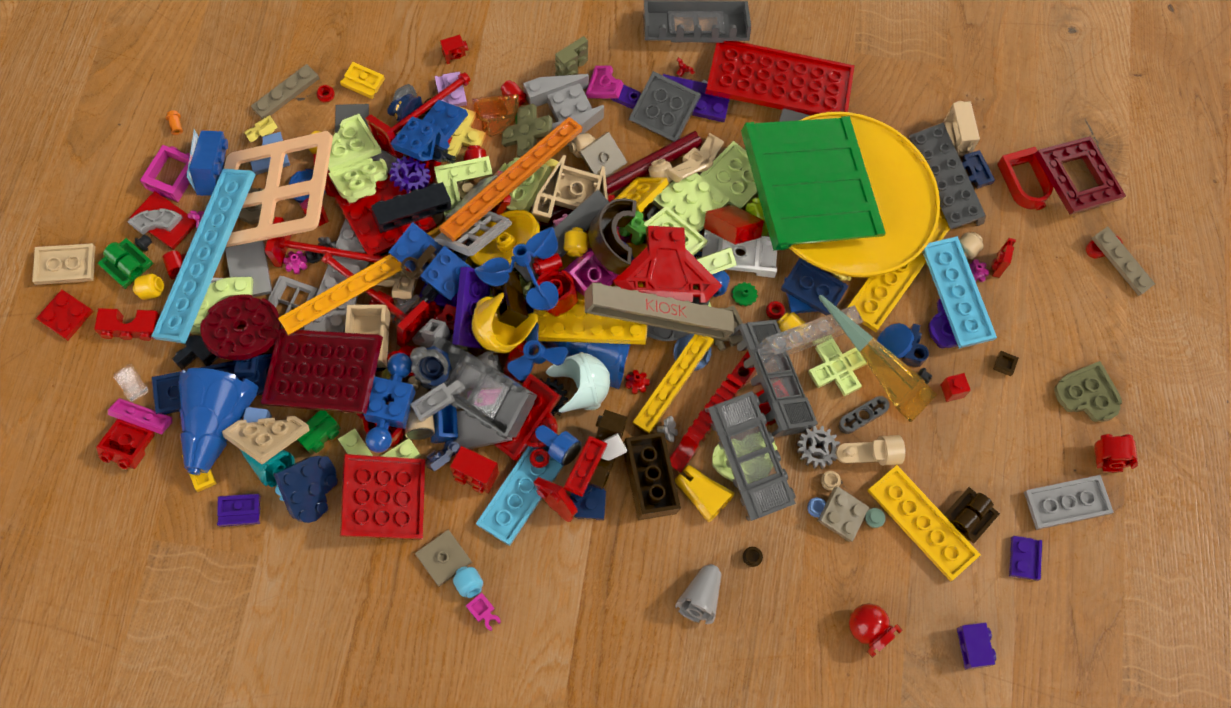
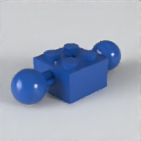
[364,353,416,453]

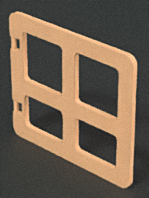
[224,131,333,248]

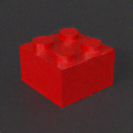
[450,446,499,494]

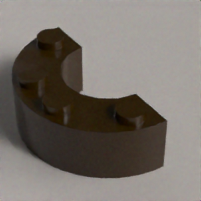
[588,198,637,275]
[588,409,627,490]

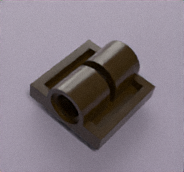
[944,487,1000,544]

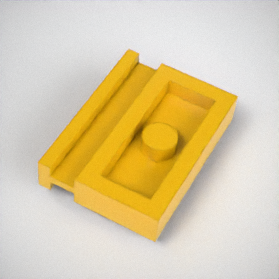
[340,62,385,99]

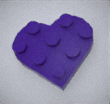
[928,299,958,348]

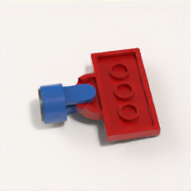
[494,374,581,466]

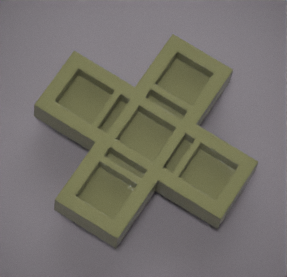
[502,104,552,158]

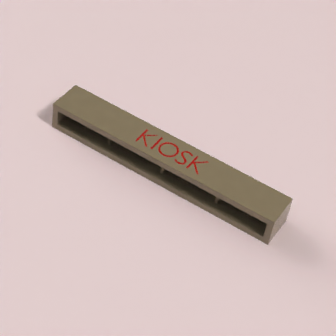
[585,283,735,340]

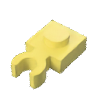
[244,115,278,142]

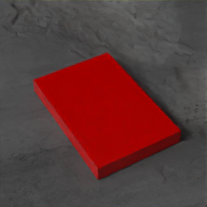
[129,191,196,250]

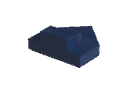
[570,485,606,520]

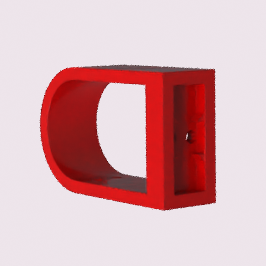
[997,147,1053,210]

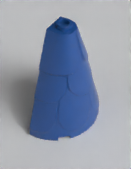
[540,341,631,389]
[178,368,259,475]

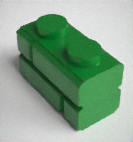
[297,410,341,455]

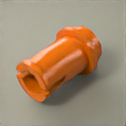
[166,110,183,135]

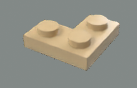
[377,271,418,299]

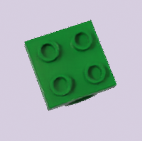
[98,238,154,289]

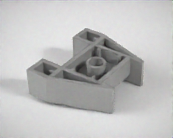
[523,74,604,147]

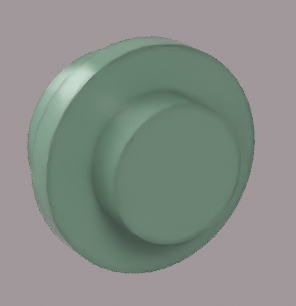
[865,508,885,528]

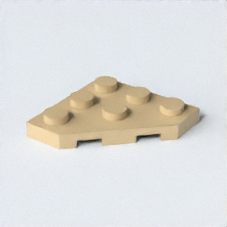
[222,416,310,464]

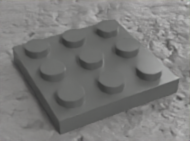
[629,71,701,142]

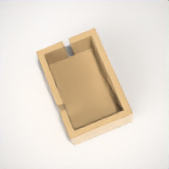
[345,305,390,368]

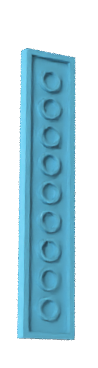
[152,169,256,344]

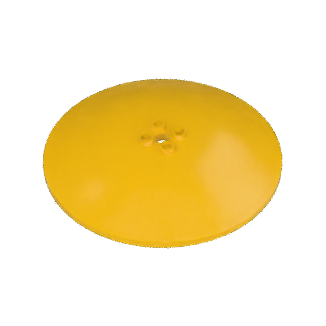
[789,112,940,277]

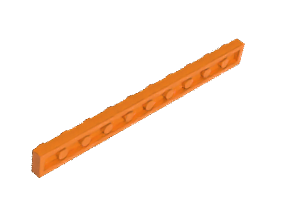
[439,117,583,242]

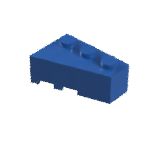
[189,131,228,196]

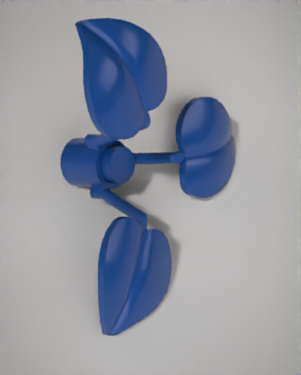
[475,227,559,310]

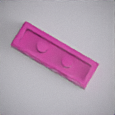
[108,398,173,434]

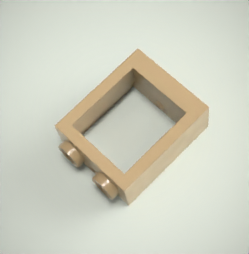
[944,101,980,158]

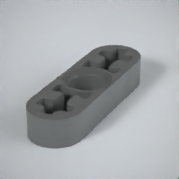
[839,396,890,434]

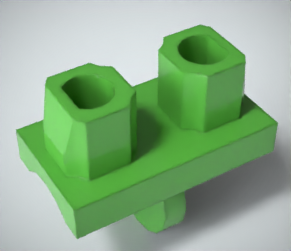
[618,211,647,245]

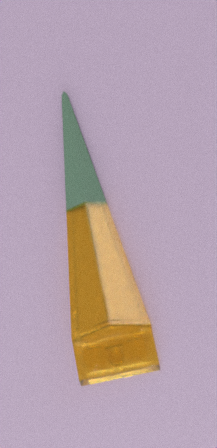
[819,295,937,422]

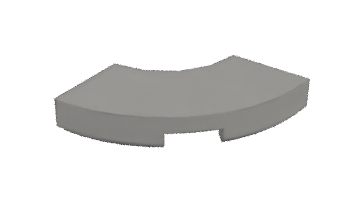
[128,209,182,235]

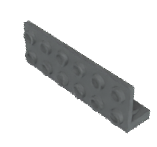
[910,123,986,229]

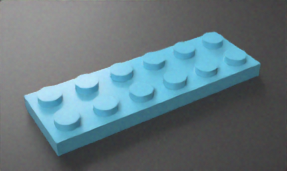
[922,236,997,349]
[476,446,563,546]

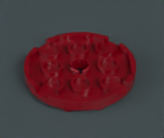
[200,294,281,360]

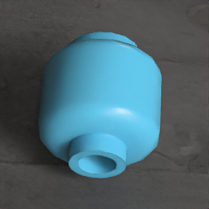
[453,567,483,598]

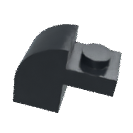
[172,335,219,370]

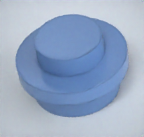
[807,498,826,518]

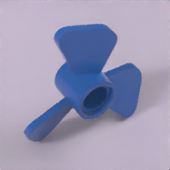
[507,322,568,382]

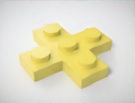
[448,107,486,160]

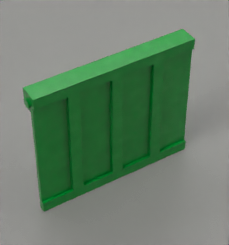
[741,116,886,251]

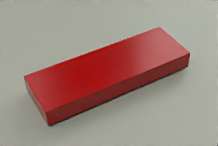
[564,436,608,497]

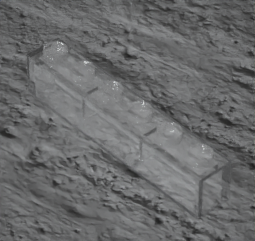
[756,305,863,364]

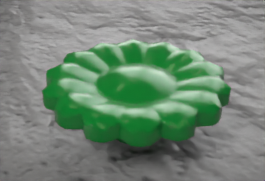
[732,282,758,306]

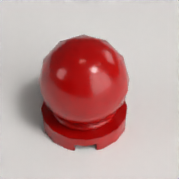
[849,603,903,658]

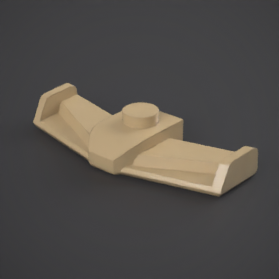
[667,133,724,183]

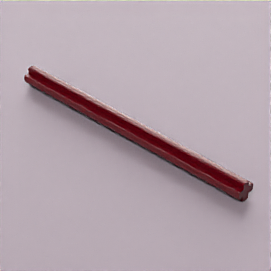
[537,131,702,231]

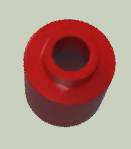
[500,80,526,107]
[532,253,563,275]

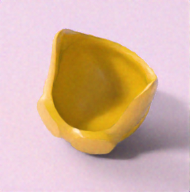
[472,293,538,353]

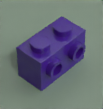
[956,623,996,670]

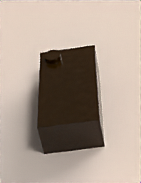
[623,432,681,520]

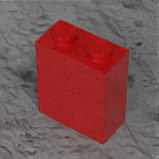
[704,205,764,245]

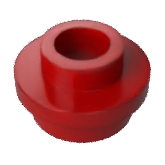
[316,85,335,102]
[766,301,785,320]
[530,448,550,468]

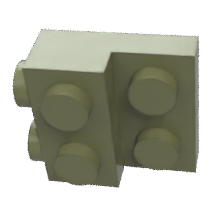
[555,36,588,76]

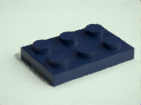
[781,258,849,318]

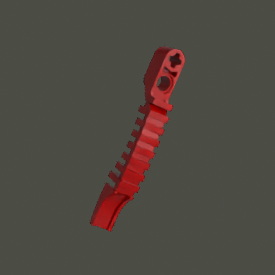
[670,351,763,473]

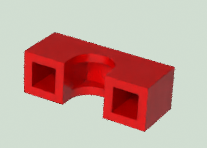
[94,308,160,341]

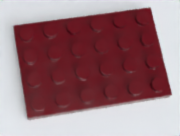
[261,329,383,414]

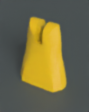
[675,465,735,522]

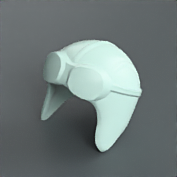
[546,352,610,413]

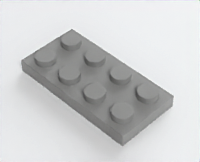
[1024,475,1114,530]

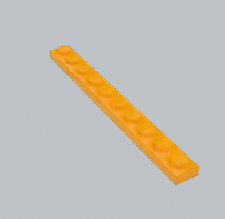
[278,227,442,336]

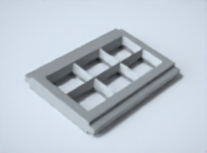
[435,211,512,256]
[268,276,319,345]

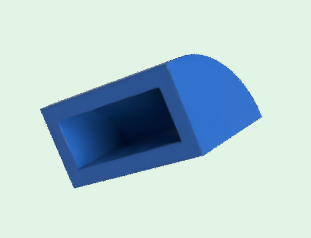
[431,404,458,443]

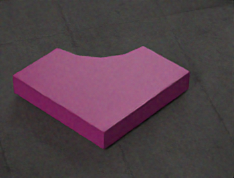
[585,65,624,99]

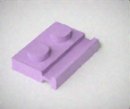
[435,72,467,107]

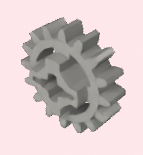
[797,426,840,469]

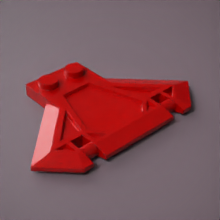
[612,226,722,303]

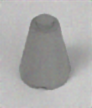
[675,564,722,624]

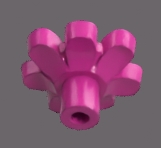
[188,211,205,228]
[284,251,307,275]
[968,259,989,282]

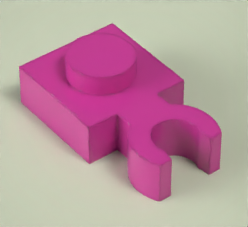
[466,592,501,631]

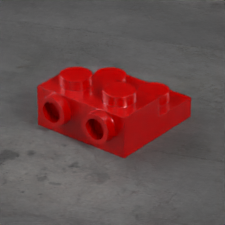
[96,419,155,470]

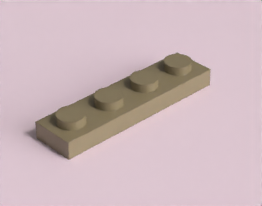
[251,64,319,120]
[1091,226,1155,296]

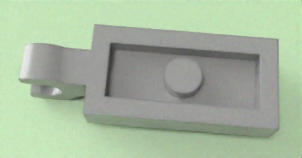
[410,380,465,422]

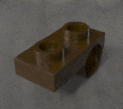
[401,244,436,280]

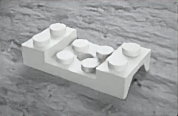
[702,230,777,278]

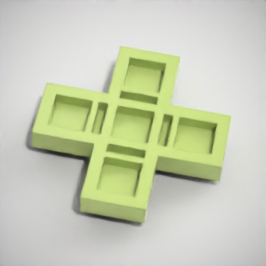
[808,338,868,396]

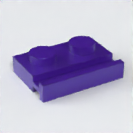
[217,494,261,527]
[1009,536,1042,581]

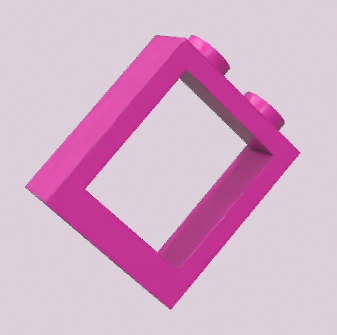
[140,145,190,202]

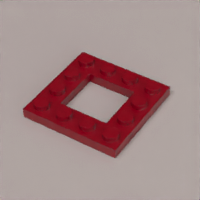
[1034,136,1126,215]

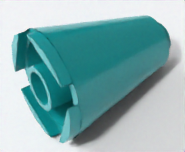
[240,449,295,487]

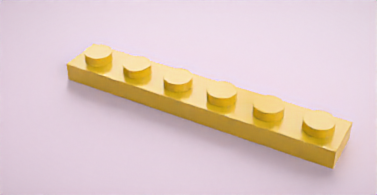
[633,334,714,434]

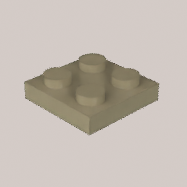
[818,486,869,542]

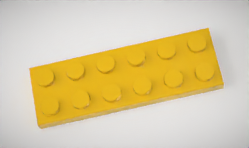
[868,465,981,582]

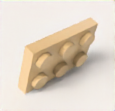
[32,243,95,285]

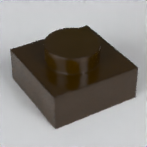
[993,351,1019,376]

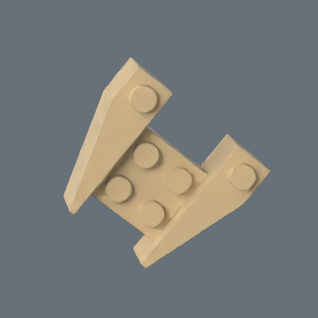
[531,155,608,234]

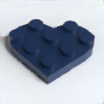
[273,456,338,523]

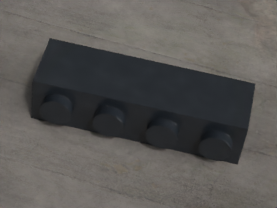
[371,182,451,233]

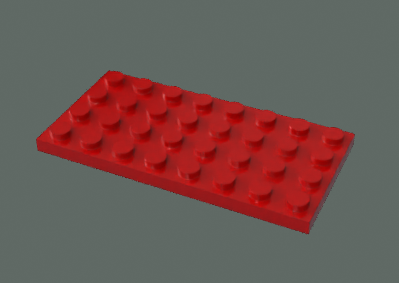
[705,41,855,116]

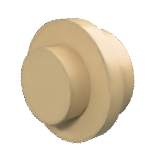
[821,471,841,491]

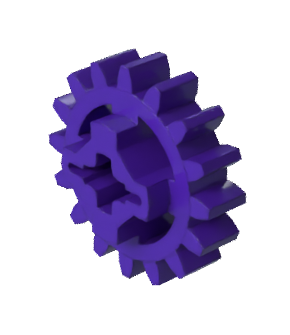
[389,156,431,194]

